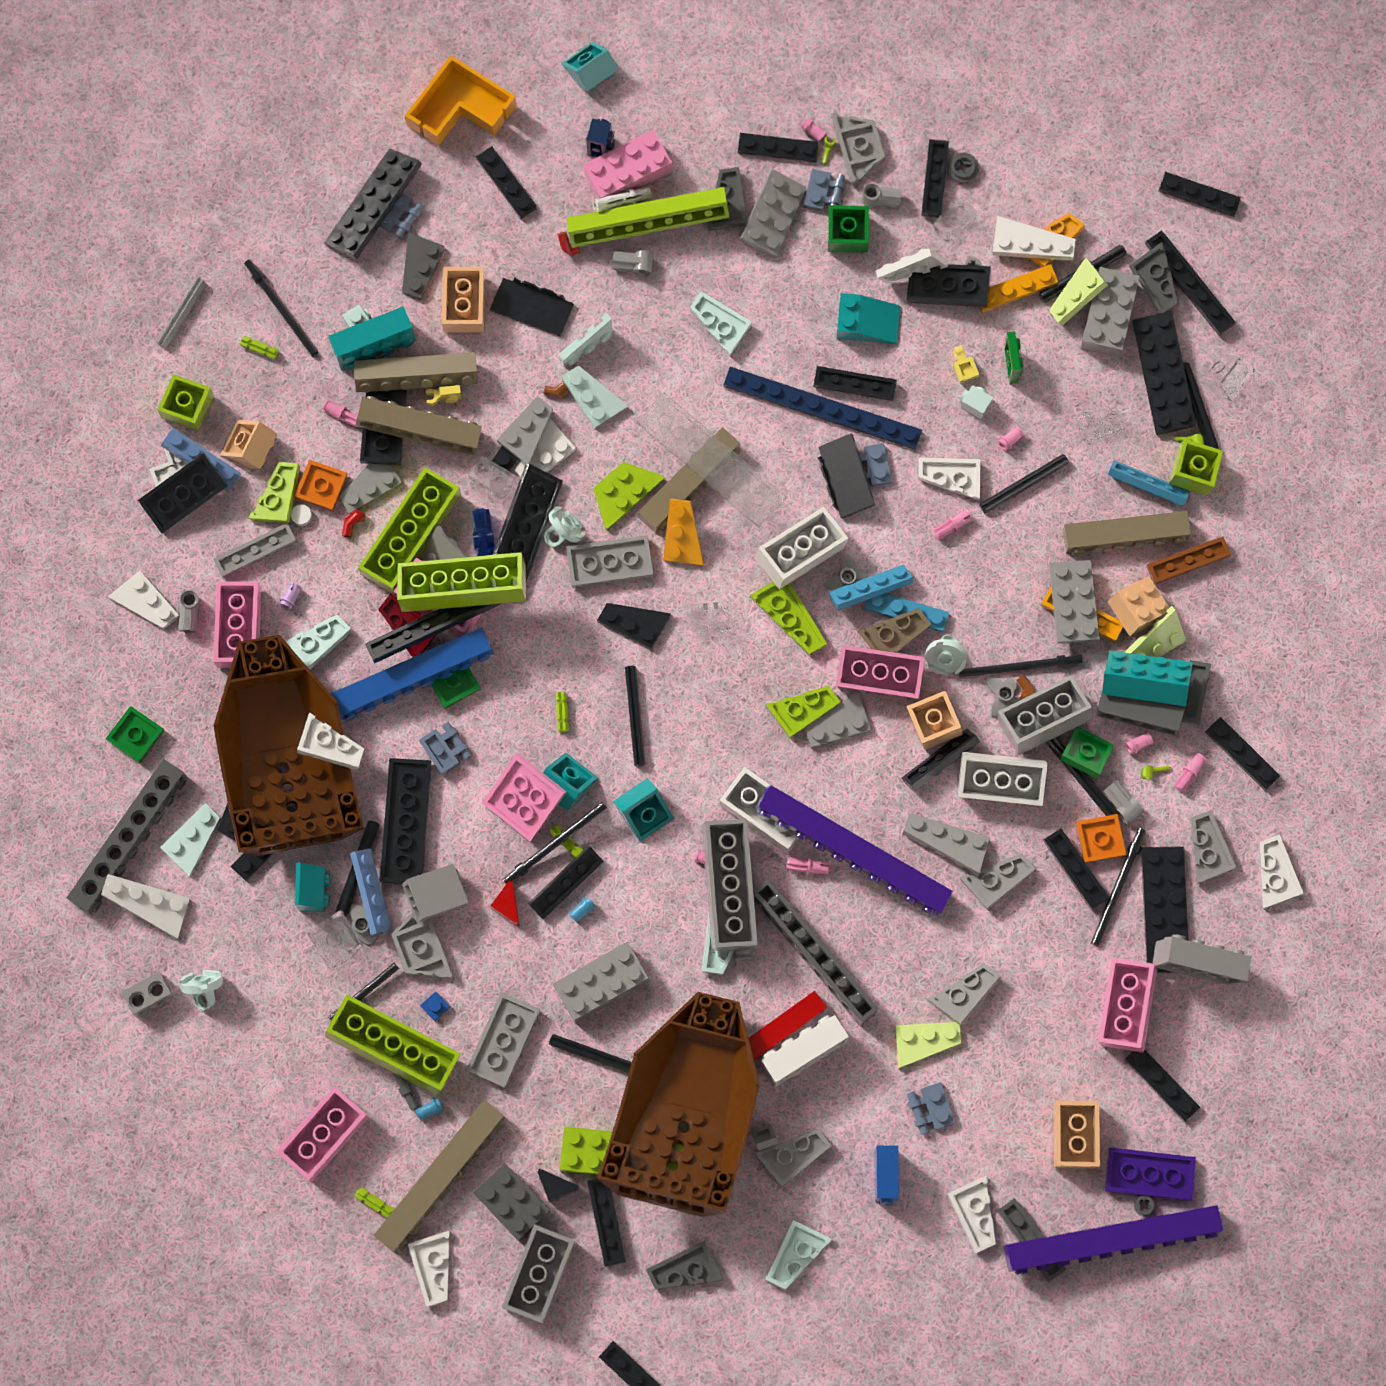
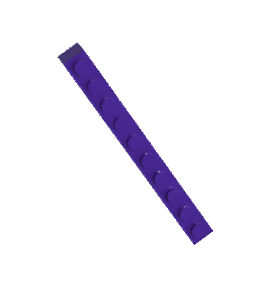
[755,785,953,915]
[1003,1205,1224,1275]

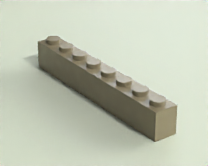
[373,1100,505,1253]

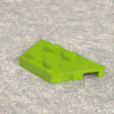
[593,462,665,531]

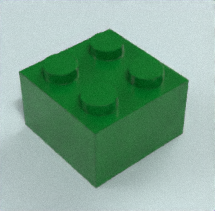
[828,205,869,253]

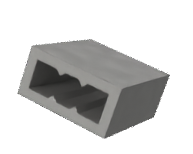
[402,864,468,923]

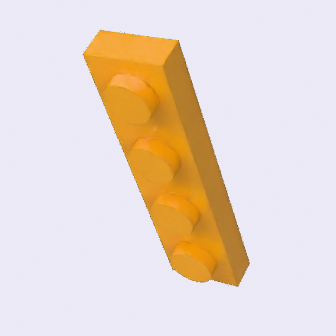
[981,264,1058,312]
[1041,586,1123,643]

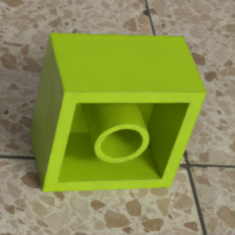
[157,374,214,431]
[1169,439,1223,496]

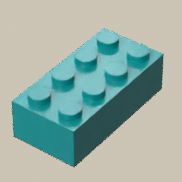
[328,306,416,371]
[1102,650,1193,706]

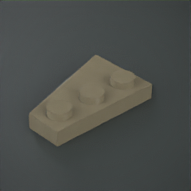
[857,608,931,653]

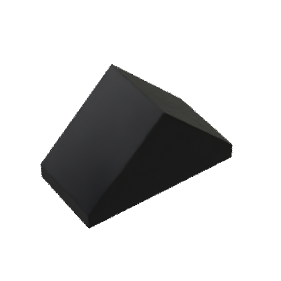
[537,1168,579,1203]

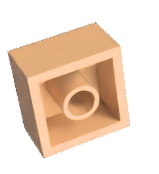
[1108,576,1169,636]
[907,691,963,750]

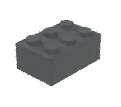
[474,1163,550,1242]

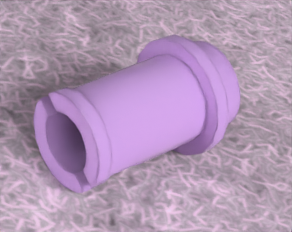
[280,582,302,610]

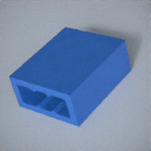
[875,1145,899,1206]

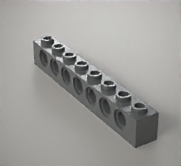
[66,759,187,915]
[753,879,878,1026]

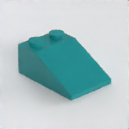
[836,293,900,344]

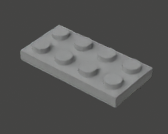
[739,169,807,258]
[566,535,653,588]
[1049,560,1099,644]
[466,992,540,1088]

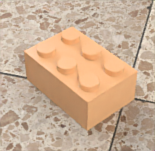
[442,267,485,333]
[1053,1100,1100,1169]

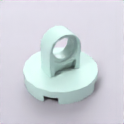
[544,506,585,547]
[925,635,967,675]
[180,970,223,1011]

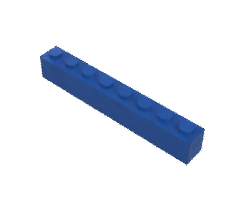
[330,627,494,721]

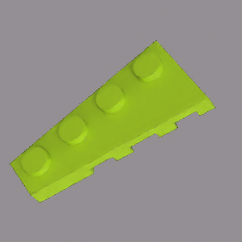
[750,582,827,656]

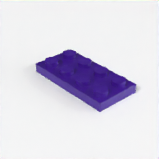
[1105,1147,1196,1201]

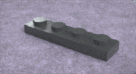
[997,1198,1067,1283]

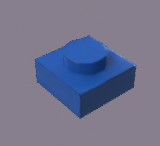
[420,991,450,1022]

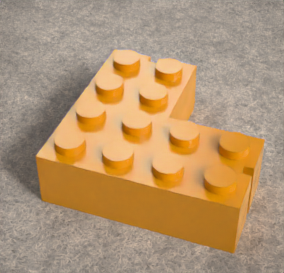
[404,55,517,146]

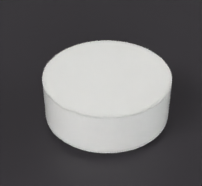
[291,505,312,526]

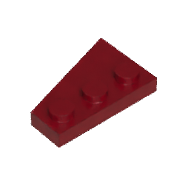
[378,593,437,657]

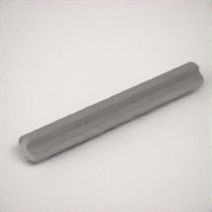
[157,277,206,348]

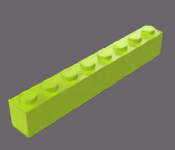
[566,187,730,248]

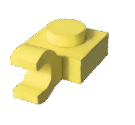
[953,345,979,383]
[426,385,462,406]

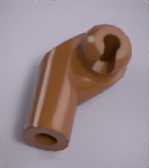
[544,381,570,398]
[1016,675,1035,701]

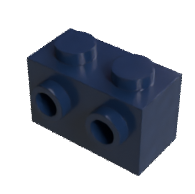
[586,118,615,158]

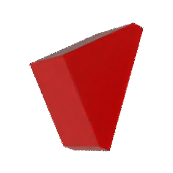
[490,881,520,926]

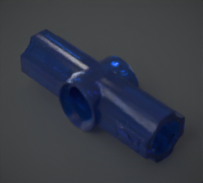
[472,508,495,556]

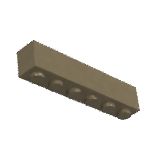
[354,352,478,393]
[355,396,482,456]
[638,427,741,533]
[1063,511,1191,556]

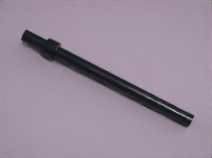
[244,259,318,357]
[958,655,1083,678]
[503,802,607,884]
[1091,828,1146,946]

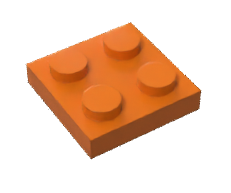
[294,460,348,511]
[1075,814,1126,863]

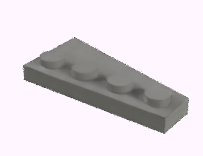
[421,526,470,561]
[903,813,990,876]

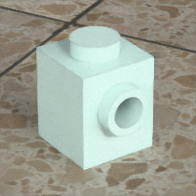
[342,305,372,328]
[960,385,993,420]

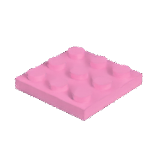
[482,753,566,842]

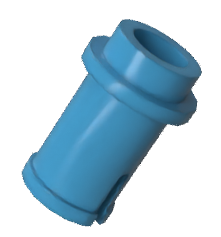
[568,897,596,923]
[415,1098,444,1122]

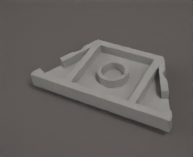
[831,113,885,185]
[391,913,453,978]

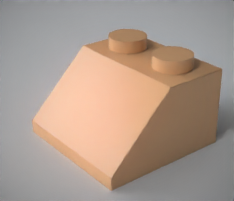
[220,420,278,469]

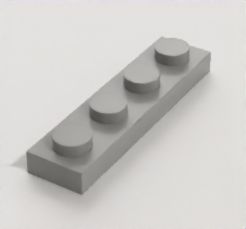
[213,523,297,579]

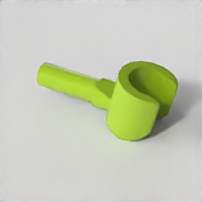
[822,135,836,165]
[1175,434,1204,445]
[1141,765,1170,779]

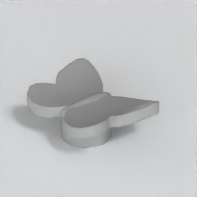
[824,555,866,590]
[985,678,1019,717]
[342,904,374,945]

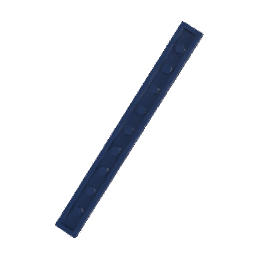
[723,366,922,450]

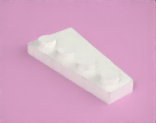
[993,216,1076,261]
[101,874,190,939]

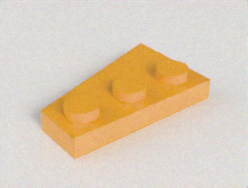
[1030,213,1085,267]
[663,498,704,565]

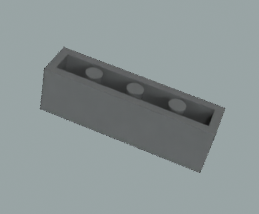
[1097,693,1185,737]

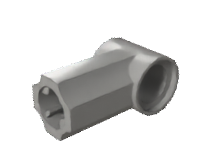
[861,183,902,207]
[612,251,653,276]
[179,590,201,633]
[1103,781,1144,825]

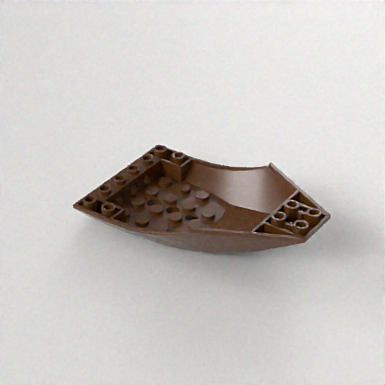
[213,635,364,856]
[598,992,760,1217]

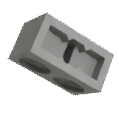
[121,972,174,1018]

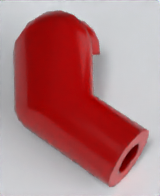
[557,231,580,256]
[342,510,366,538]

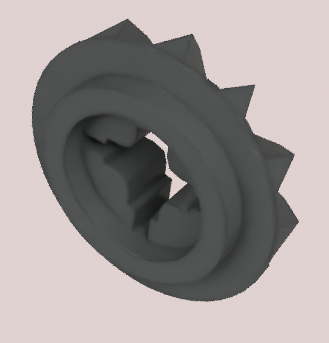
[947,152,979,184]

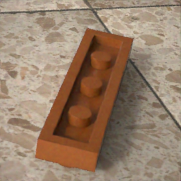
[1146,536,1231,585]

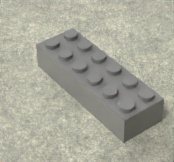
[702,819,758,951]

